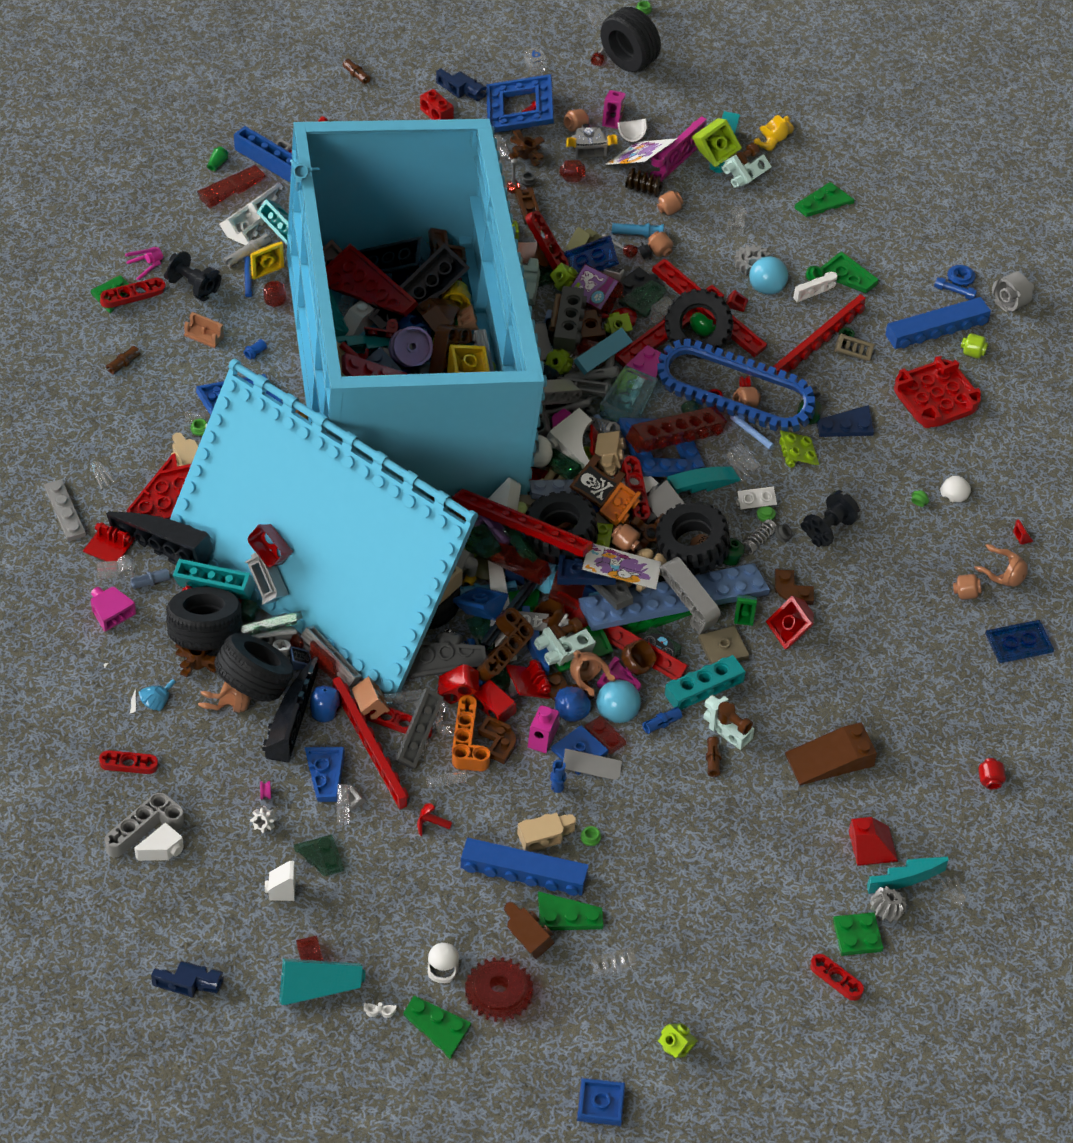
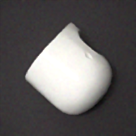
[428,943,459,983]

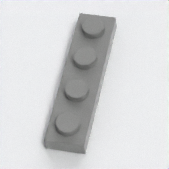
[44,479,86,542]

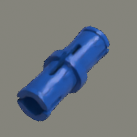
[642,707,682,734]
[550,760,567,793]

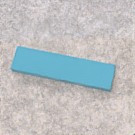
[574,328,633,375]

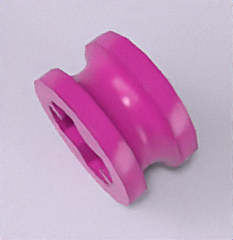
[260,781,271,800]

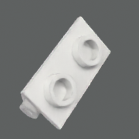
[736,486,777,510]

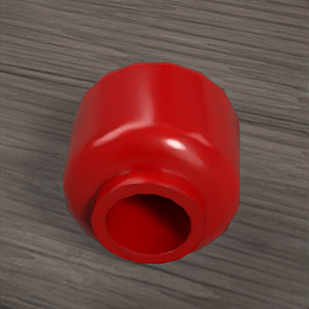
[978,758,1006,790]

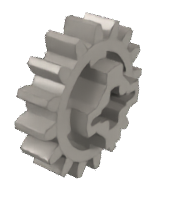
[734,244,771,275]

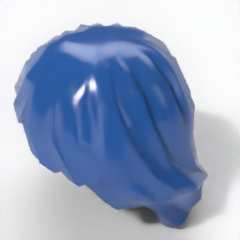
[555,686,591,722]

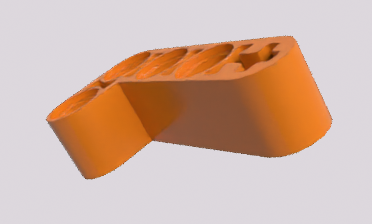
[452,695,490,771]

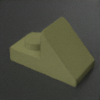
[566,227,602,255]

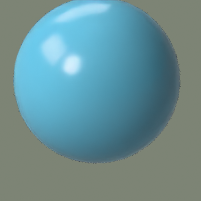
[749,256,789,294]
[596,679,641,723]

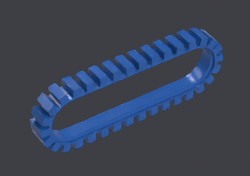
[657,339,816,432]

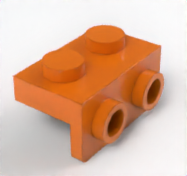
[598,482,641,526]

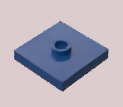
[551,725,608,775]
[577,1078,625,1126]

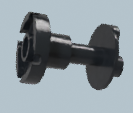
[164,251,222,302]
[800,490,860,547]

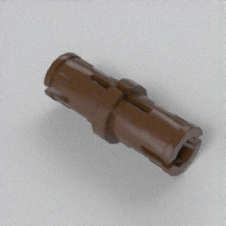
[342,59,371,85]
[106,346,140,375]
[706,737,722,777]

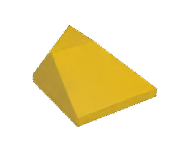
[250,241,284,280]
[447,344,490,373]

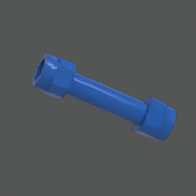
[934,277,977,300]

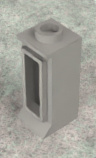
[245,553,289,605]

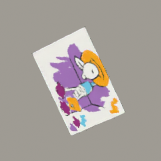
[604,138,678,165]
[582,543,661,590]

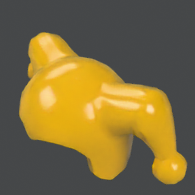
[754,115,795,151]

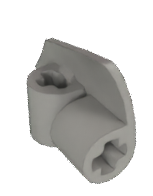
[252,626,297,646]

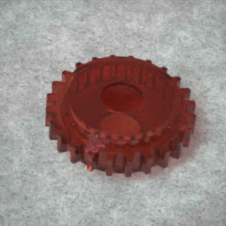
[465,957,533,1022]

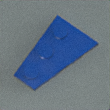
[304,747,345,802]

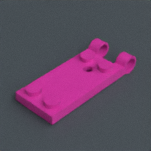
[650,116,707,181]

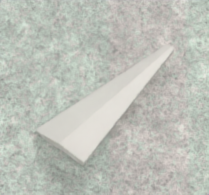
[219,183,283,245]

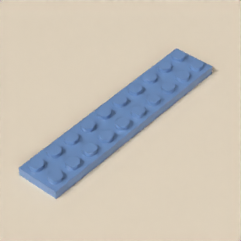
[578,563,770,631]

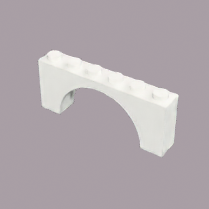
[547,408,658,513]

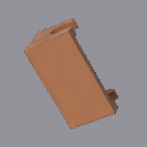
[457,305,479,343]
[184,312,224,348]
[351,676,390,720]

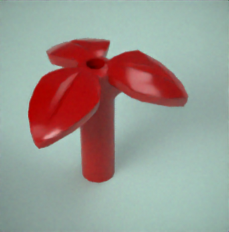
[339,341,370,360]
[417,803,452,836]

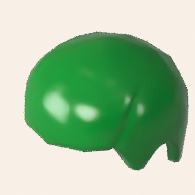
[690,313,716,337]

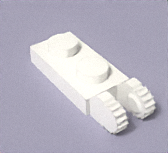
[793,271,837,302]

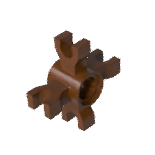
[509,129,545,167]
[630,513,663,553]
[175,644,217,677]

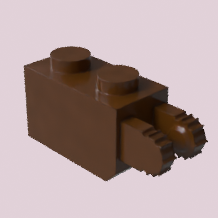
[504,902,555,959]

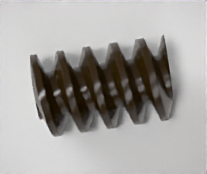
[625,168,663,197]

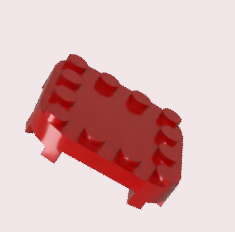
[894,356,981,428]

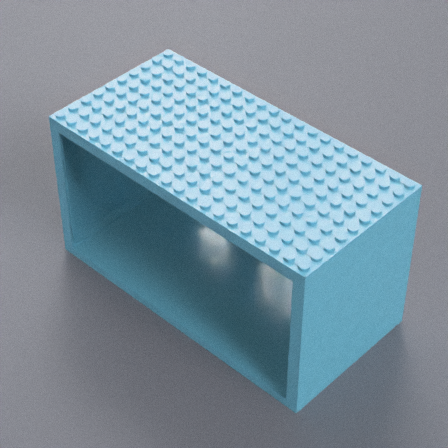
[286,119,547,510]

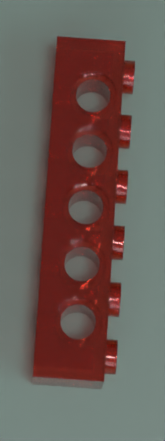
[626,406,727,453]

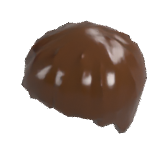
[533,597,565,628]
[621,640,656,675]

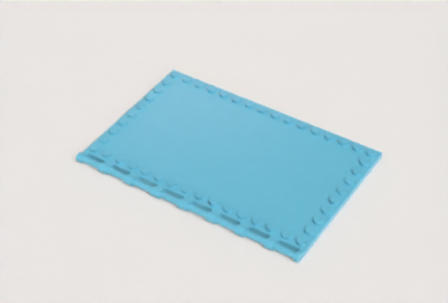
[170,358,478,699]

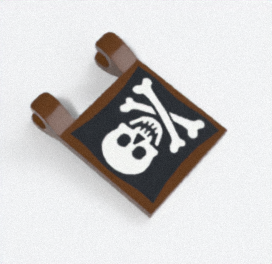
[569,454,626,508]

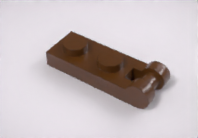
[515,187,540,224]

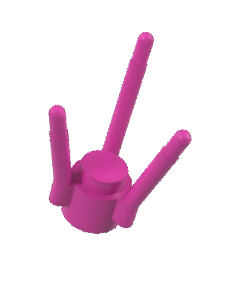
[125,247,163,280]

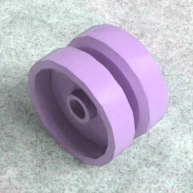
[388,326,433,368]

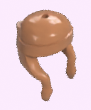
[974,544,1028,587]
[570,650,616,697]
[198,682,251,713]

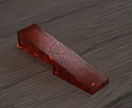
[197,165,266,209]
[474,538,552,585]

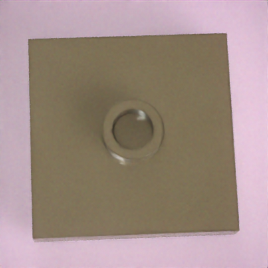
[698,626,749,664]

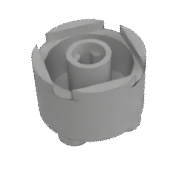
[992,271,1034,312]

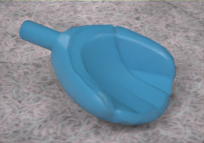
[138,679,176,711]

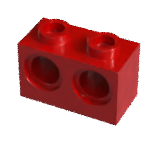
[420,89,454,120]

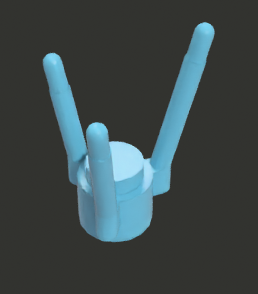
[290,160,320,191]

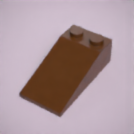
[785,722,877,786]

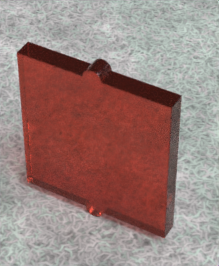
[548,570,585,610]
[309,640,338,679]

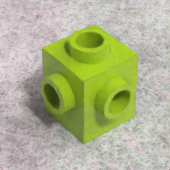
[550,263,578,292]
[604,312,633,336]
[545,349,574,375]
[658,1023,698,1058]

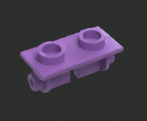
[475,515,514,551]

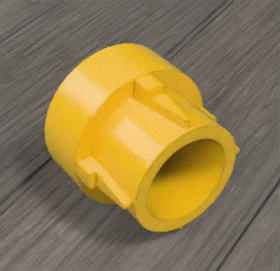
[441,280,471,311]

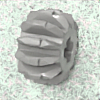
[870,886,907,922]

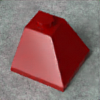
[765,596,814,650]
[849,817,898,866]

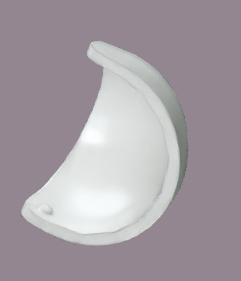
[618,119,647,142]

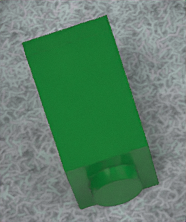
[734,595,757,626]

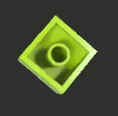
[692,118,741,167]

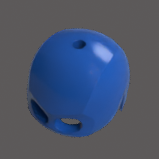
[310,686,340,722]

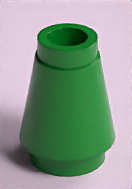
[207,146,229,172]

